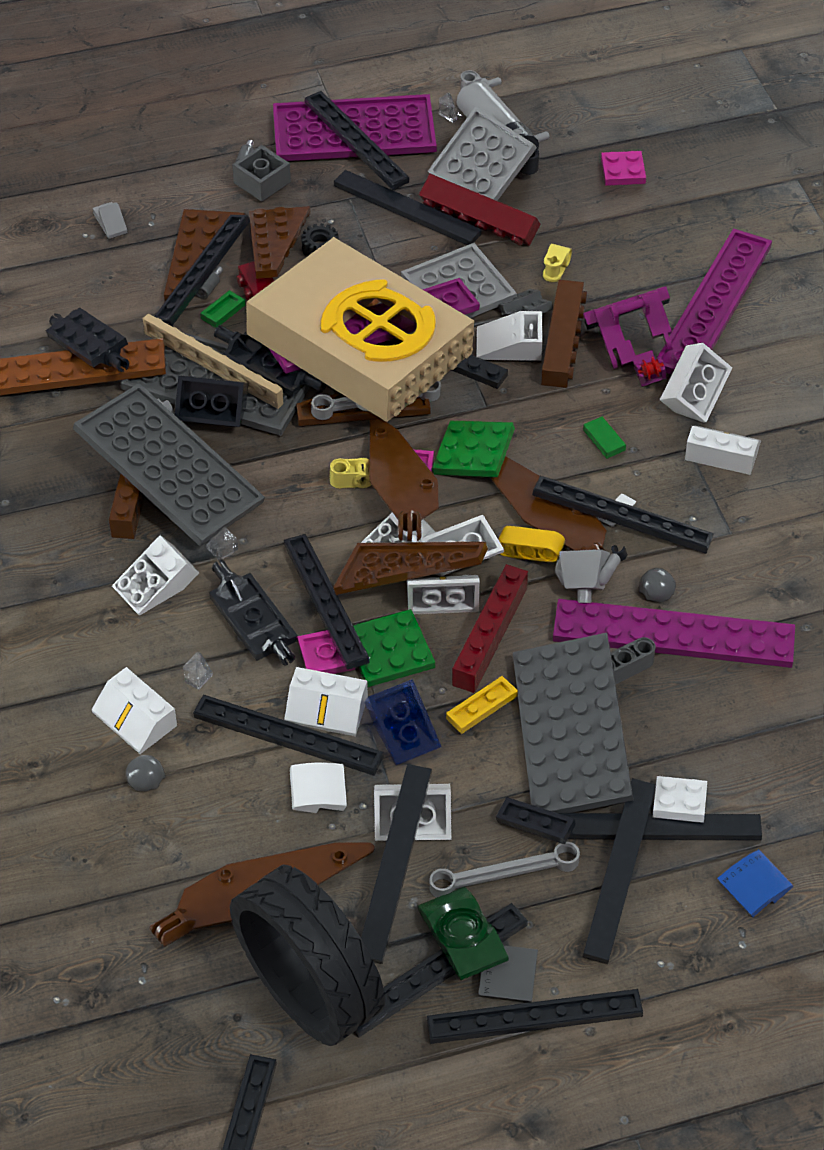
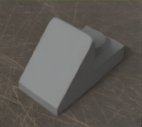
[93,202,128,239]

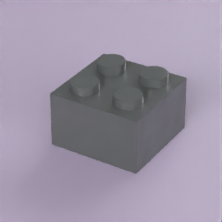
[232,145,291,201]

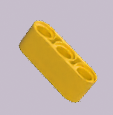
[498,526,565,562]

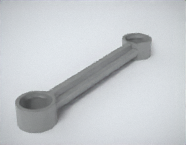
[311,381,441,420]
[430,842,580,898]

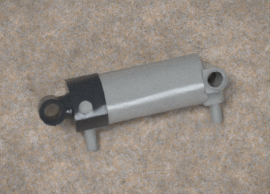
[456,70,550,175]

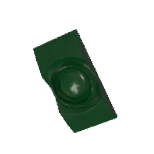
[417,887,509,981]

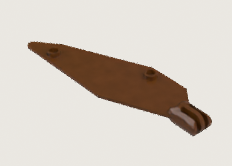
[369,419,439,541]
[490,456,607,551]
[149,842,375,947]

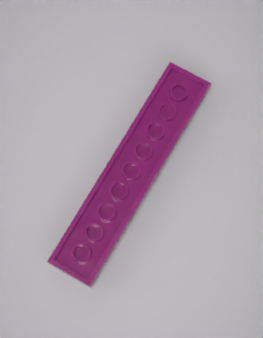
[657,228,772,375]
[269,278,480,373]
[553,599,795,668]

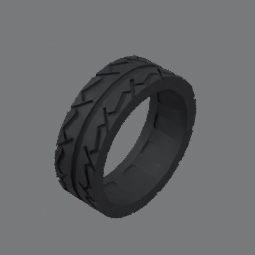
[230,864,385,1046]

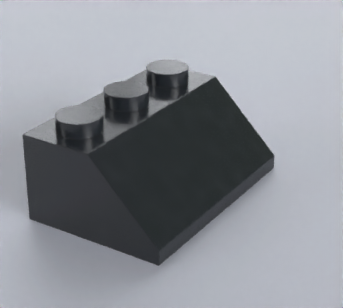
[174,375,249,427]

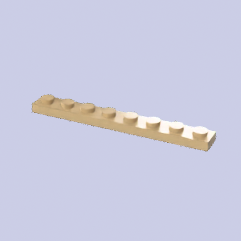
[143,314,284,409]

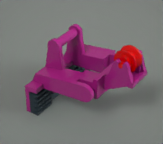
[583,286,673,387]

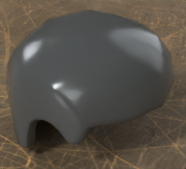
[638,568,676,603]
[126,755,166,792]

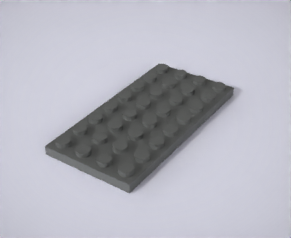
[121,332,310,436]
[73,383,265,546]
[513,633,634,813]

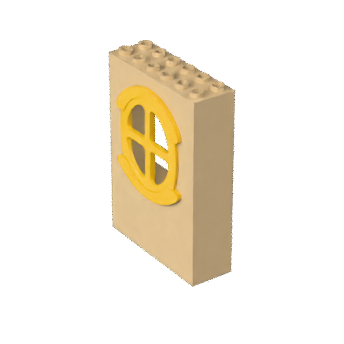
[246,237,474,422]

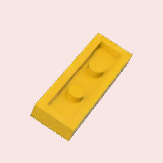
[446,676,518,734]

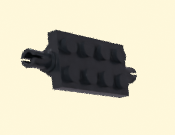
[45,308,129,372]
[214,325,327,397]
[209,560,298,666]

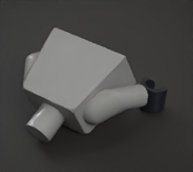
[555,545,628,603]

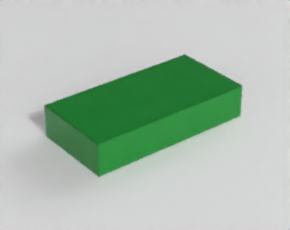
[200,290,245,328]
[583,416,626,459]

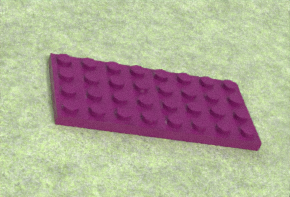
[273,94,437,161]

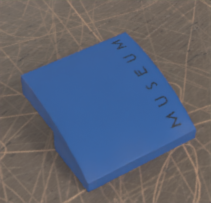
[717,849,794,917]

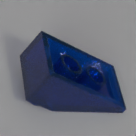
[365,679,442,765]

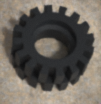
[301,223,339,257]

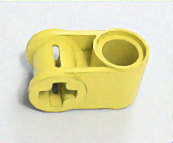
[543,244,572,282]
[330,458,371,489]

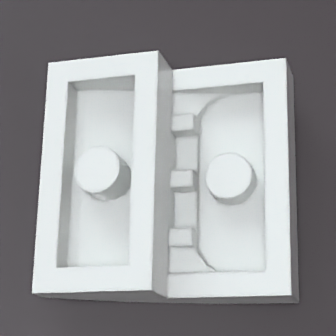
[290,763,347,813]

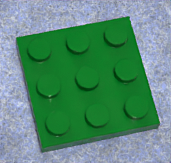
[432,421,515,477]
[353,609,435,688]

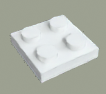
[653,776,707,823]

